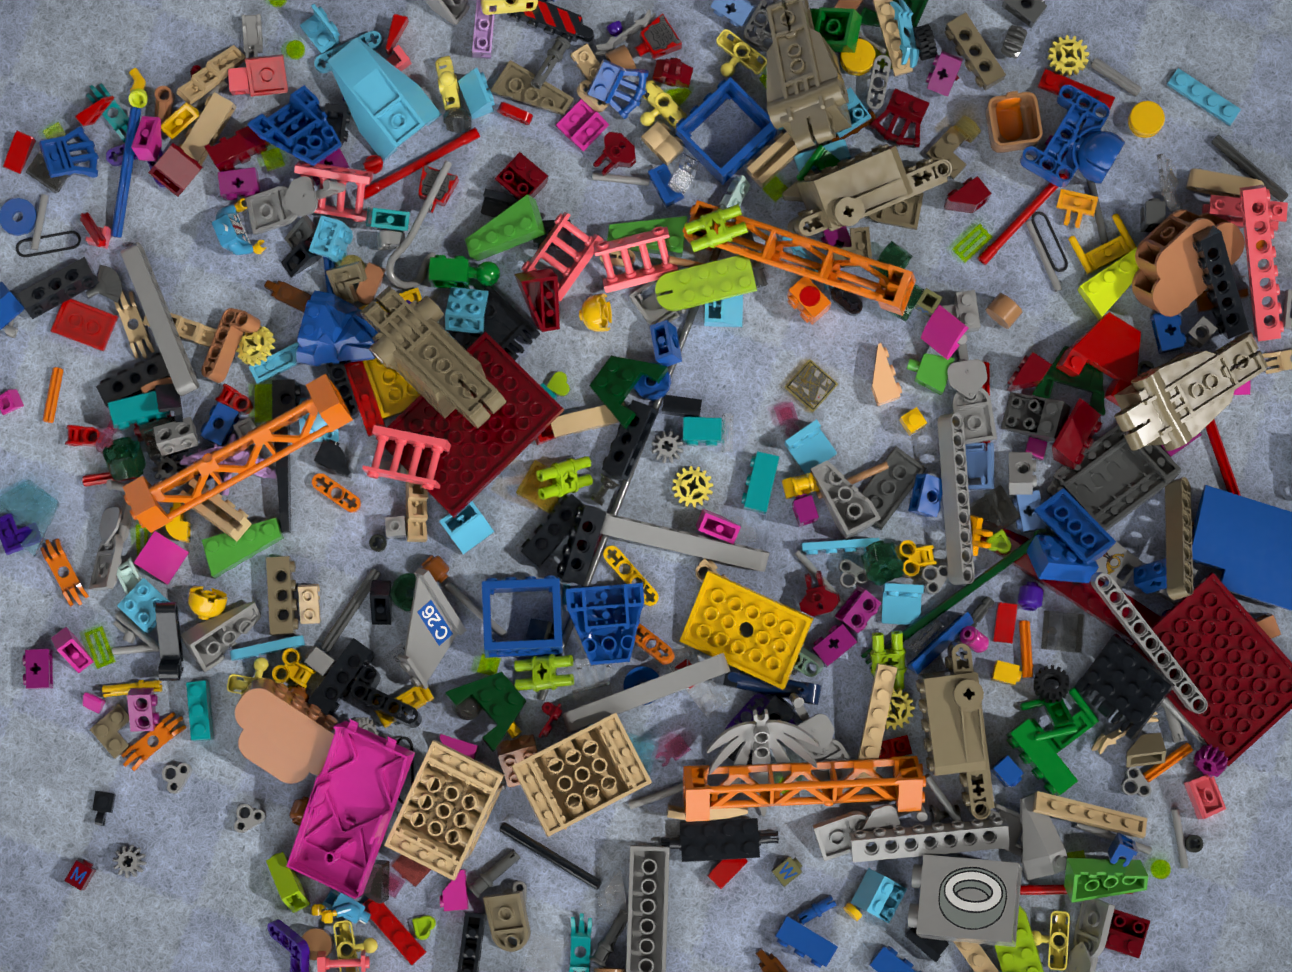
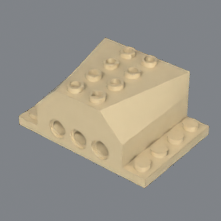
[511,713,652,837]
[384,740,504,881]

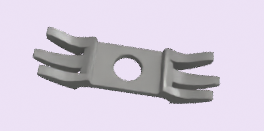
[595,9,656,56]

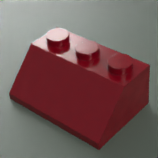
[1052,398,1103,470]

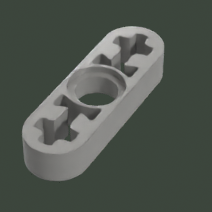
[866,55,891,110]

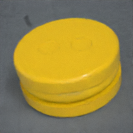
[840,38,875,76]
[1128,101,1165,138]

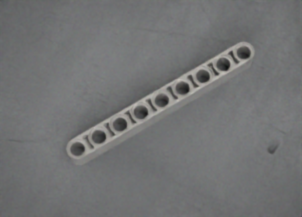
[121,242,199,396]
[938,412,975,585]
[600,513,770,572]
[1091,572,1208,714]
[562,653,730,733]

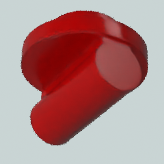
[363,155,383,174]

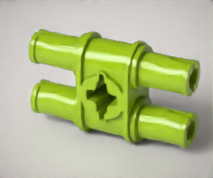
[684,204,748,253]
[536,456,593,500]
[870,631,907,690]
[514,654,574,692]

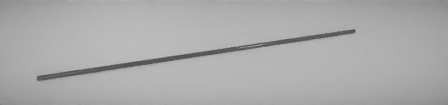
[537,219,733,701]

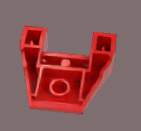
[1056,312,1141,407]

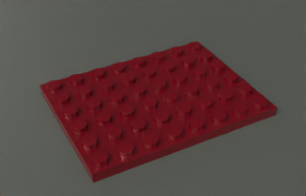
[376,332,564,518]
[1131,572,1292,767]

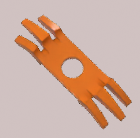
[40,538,89,607]
[121,712,187,771]

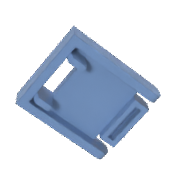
[965,443,994,490]

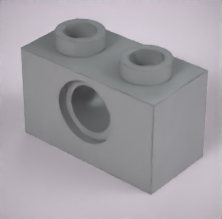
[1009,452,1037,495]

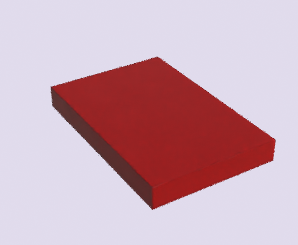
[50,299,118,352]

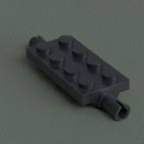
[661,818,779,862]

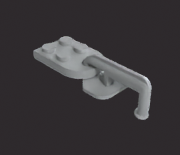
[246,176,346,235]
[947,333,997,445]
[89,479,133,591]
[789,693,858,793]
[812,804,928,861]
[1063,898,1115,972]

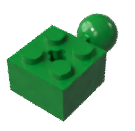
[429,255,500,289]

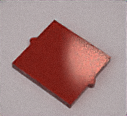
[392,855,431,887]

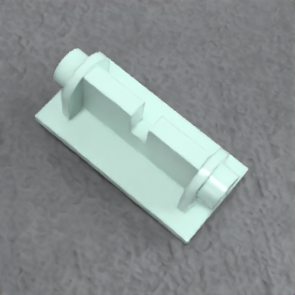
[719,175,750,209]

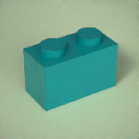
[366,207,410,231]
[683,417,722,446]

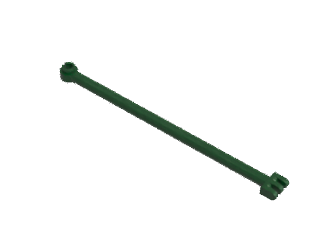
[860,528,1050,670]

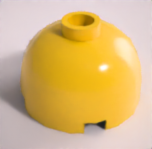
[579,293,612,332]
[188,586,228,620]

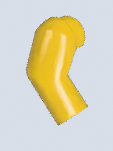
[129,68,146,92]

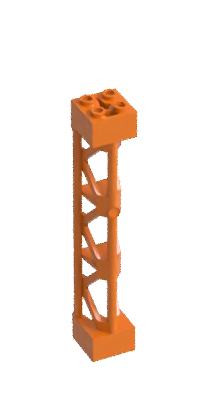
[683,200,916,316]
[123,374,353,533]
[683,756,926,822]

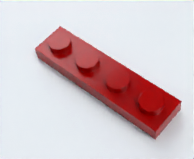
[1038,69,1115,113]
[345,361,386,437]
[362,893,427,965]

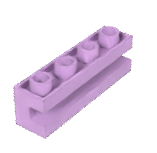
[472,0,496,59]

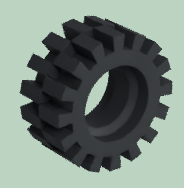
[913,24,937,61]
[1034,665,1069,703]

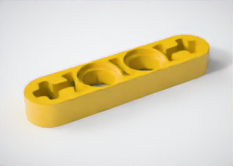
[603,546,659,607]

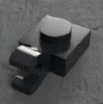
[92,791,116,826]

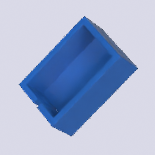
[1026,535,1099,583]

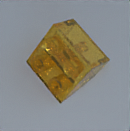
[516,460,559,514]

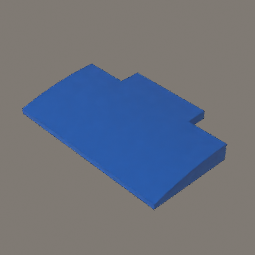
[1192,485,1292,611]

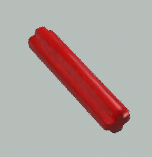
[80,212,106,247]
[82,468,140,487]

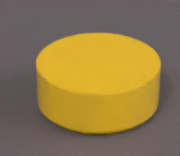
[843,903,862,921]

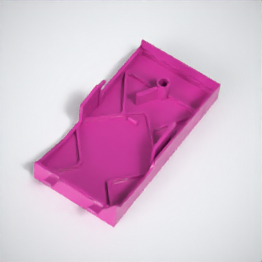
[286,719,415,899]

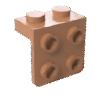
[496,734,538,787]

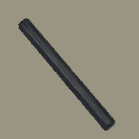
[499,822,602,890]

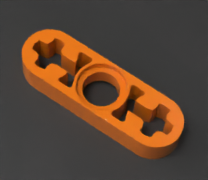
[312,473,361,513]
[634,624,675,665]

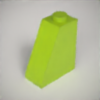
[266,852,311,913]

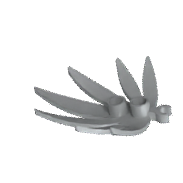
[707,709,819,816]

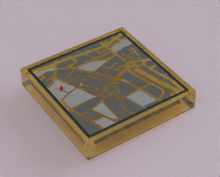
[784,359,838,413]

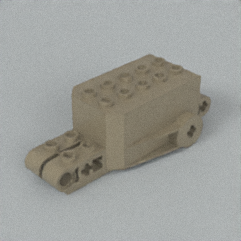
[766,0,852,151]
[787,144,952,237]
[1114,332,1268,451]
[916,641,995,820]

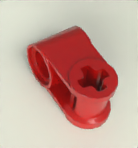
[214,383,253,415]
[65,425,104,447]

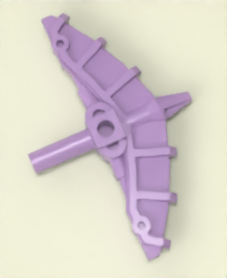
[180,434,277,495]

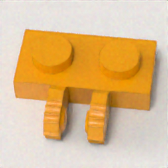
[1056,189,1099,228]
[970,514,993,556]

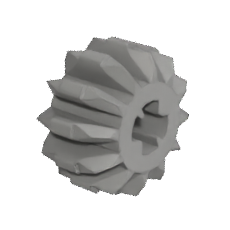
[652,431,684,464]
[113,845,147,878]

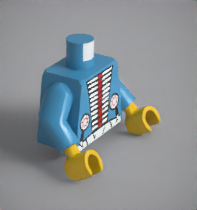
[212,198,267,255]
[311,888,371,924]

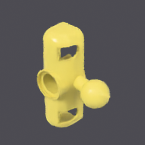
[481,0,538,15]
[716,29,767,77]
[435,56,462,113]
[640,80,687,129]
[227,657,285,694]
[1032,911,1070,970]
[333,920,378,972]

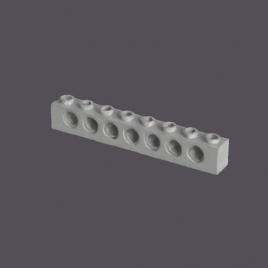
[849,817,1009,862]

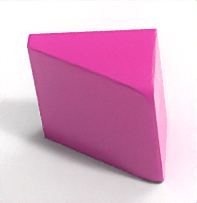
[0,389,24,415]
[1025,437,1048,460]
[83,692,106,714]

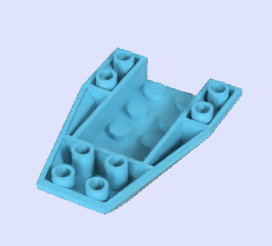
[327,37,442,161]

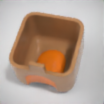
[985,91,1043,153]

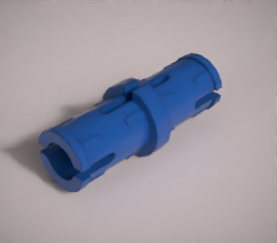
[797,895,837,925]

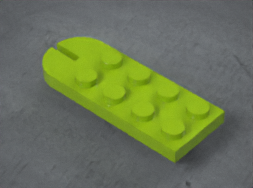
[655,255,757,311]
[994,905,1044,972]

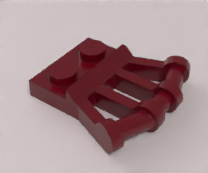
[869,88,930,148]

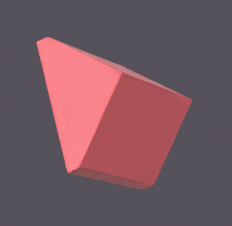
[1184,774,1226,819]

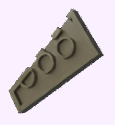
[491,60,574,116]

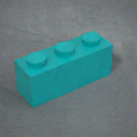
[108,391,170,430]
[741,451,780,514]
[186,680,214,741]

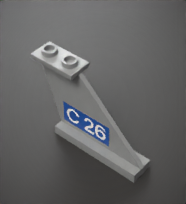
[397,568,467,689]

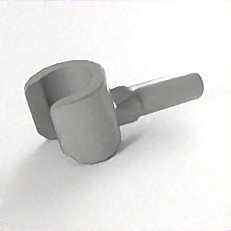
[5,319,18,338]
[113,621,136,644]

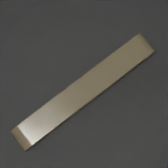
[1165,477,1193,600]

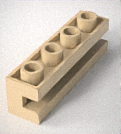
[179,92,236,166]
[746,132,804,188]
[179,479,252,542]

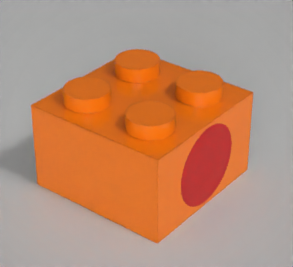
[787,277,831,325]

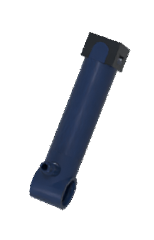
[723,666,822,705]

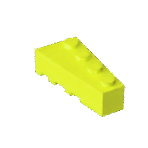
[1077,248,1139,320]

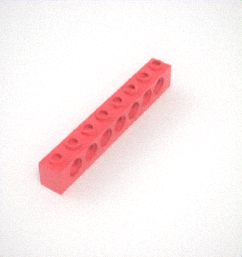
[1239,185,1284,341]

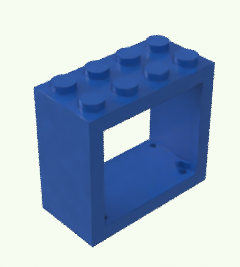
[676,77,778,185]
[482,575,563,658]

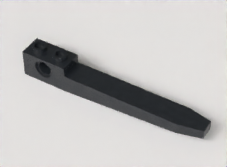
[272,379,301,533]

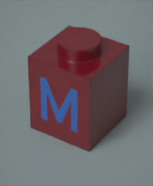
[64,859,96,891]

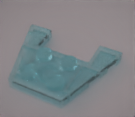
[0,480,59,557]

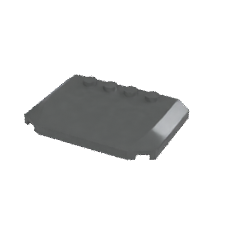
[1047,425,1181,531]

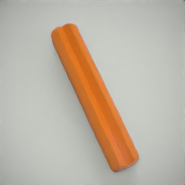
[43,367,63,423]
[1019,620,1033,678]
[1143,743,1193,782]

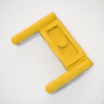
[1068,213,1137,274]
[374,687,434,728]

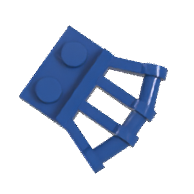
[587,59,649,119]
[39,126,99,178]

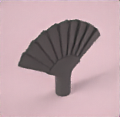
[86,265,122,303]

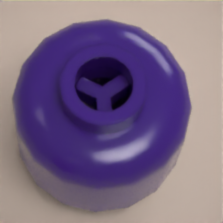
[1018,581,1044,611]

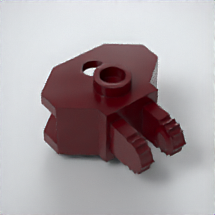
[652,58,693,88]
[593,132,636,176]
[799,570,841,616]

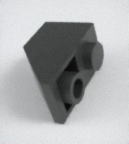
[526,618,554,640]

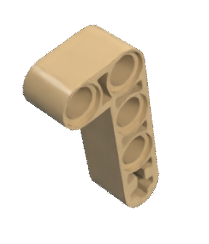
[1186,168,1264,198]

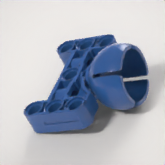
[1020,85,1125,188]

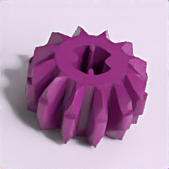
[1193,744,1228,778]

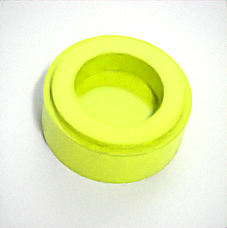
[128,88,148,108]

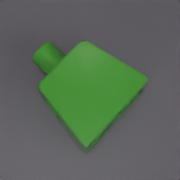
[906,353,955,395]

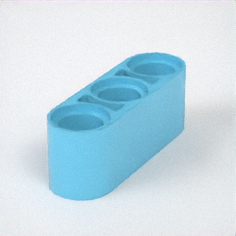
[793,139,851,172]

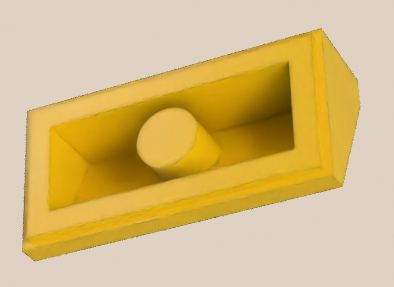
[161,102,199,139]

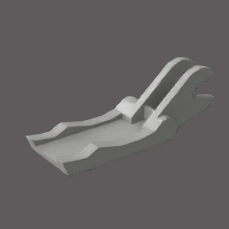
[242,14,263,63]

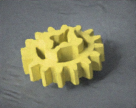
[1047,35,1089,77]
[236,326,275,366]
[672,466,713,508]
[885,688,915,730]

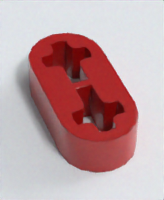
[497,102,533,125]

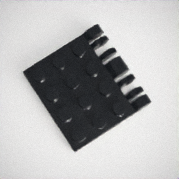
[444,286,540,360]
[1074,633,1175,741]

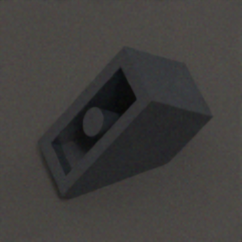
[281,238,322,278]
[314,439,352,478]
[370,580,392,625]

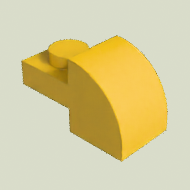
[165,502,191,543]

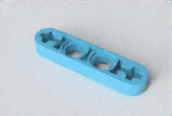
[314,31,383,73]
[230,635,305,661]

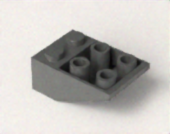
[1001,392,1071,442]

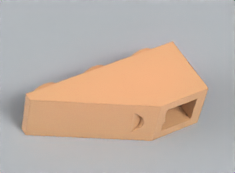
[871,343,902,406]

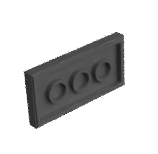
[861,446,927,530]

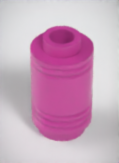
[960,626,989,653]

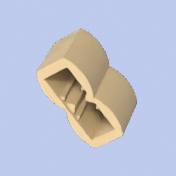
[641,121,684,166]

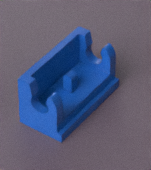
[648,164,684,208]
[1108,833,1138,867]

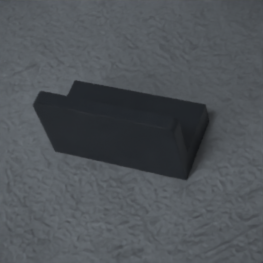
[481,188,519,218]
[155,383,183,422]
[662,395,702,417]
[905,927,949,962]

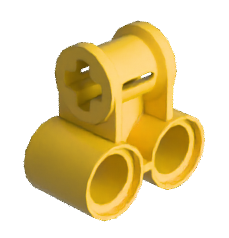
[781,472,820,499]
[896,540,937,578]
[272,648,315,688]

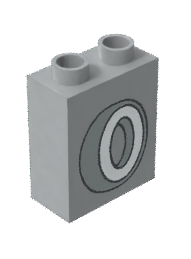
[908,854,1022,947]

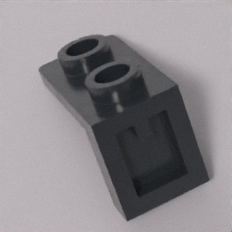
[323,103,351,147]

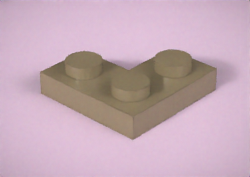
[926,126,967,180]
[833,227,872,268]
[326,261,368,303]
[90,704,130,759]

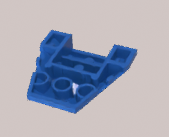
[248,85,342,166]
[296,290,378,366]
[565,583,644,665]

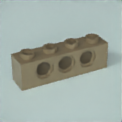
[945,12,1006,91]
[266,556,299,636]

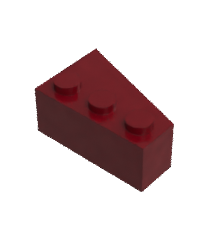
[204,126,270,172]
[514,268,560,332]

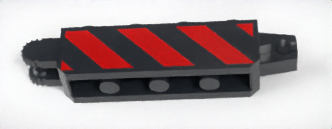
[506,0,594,42]

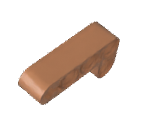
[201,308,261,383]

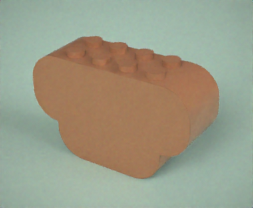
[1132,209,1245,317]
[235,678,339,784]

